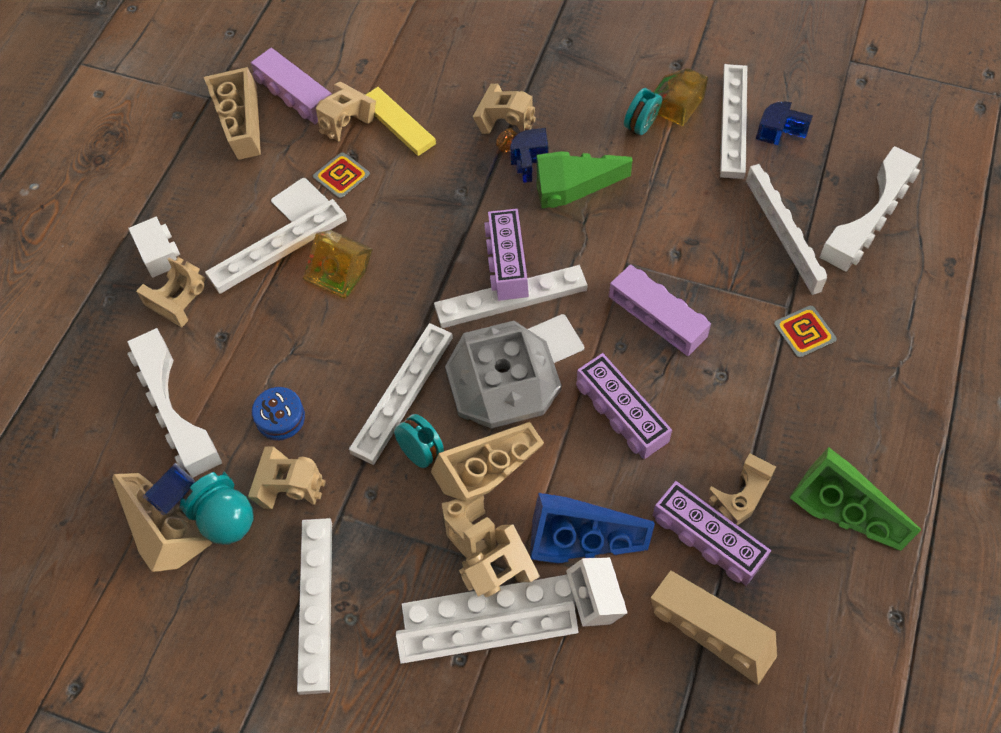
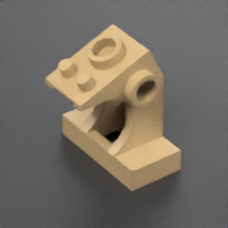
[315,82,376,142]
[473,84,536,136]
[136,257,206,327]
[248,447,325,509]
[708,454,776,525]
[442,495,497,564]
[459,524,540,597]

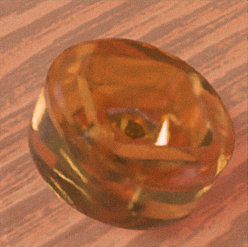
[496,128,519,153]

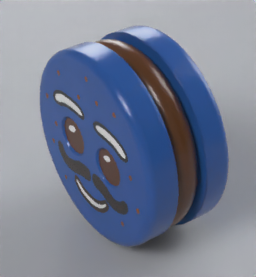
[252,387,305,440]

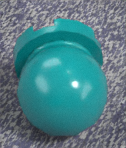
[180,472,253,545]

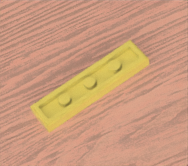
[366,87,436,156]

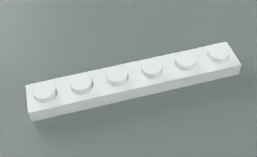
[720,64,747,179]
[746,164,827,295]
[205,199,347,294]
[434,265,587,328]
[349,323,453,465]
[297,518,332,695]
[402,575,576,629]
[396,601,579,664]

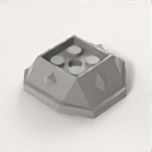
[445,321,562,428]

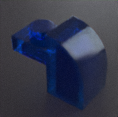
[756,101,813,145]
[510,128,548,183]
[143,463,196,515]

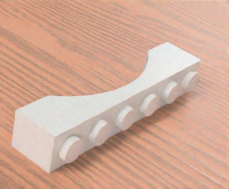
[819,146,921,272]
[127,328,222,478]

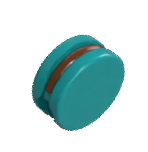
[624,88,662,135]
[394,414,444,468]

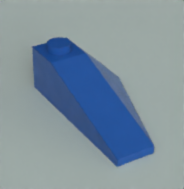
[530,493,655,563]

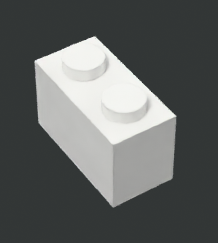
[129,216,180,278]
[566,558,627,627]

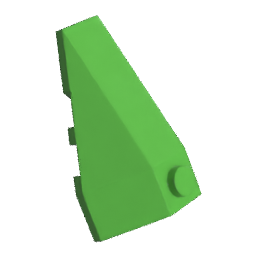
[536,151,633,208]
[790,447,921,551]

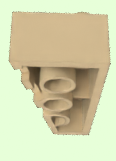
[204,67,261,160]
[651,570,777,685]

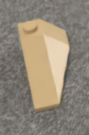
[431,422,544,502]
[112,473,212,572]

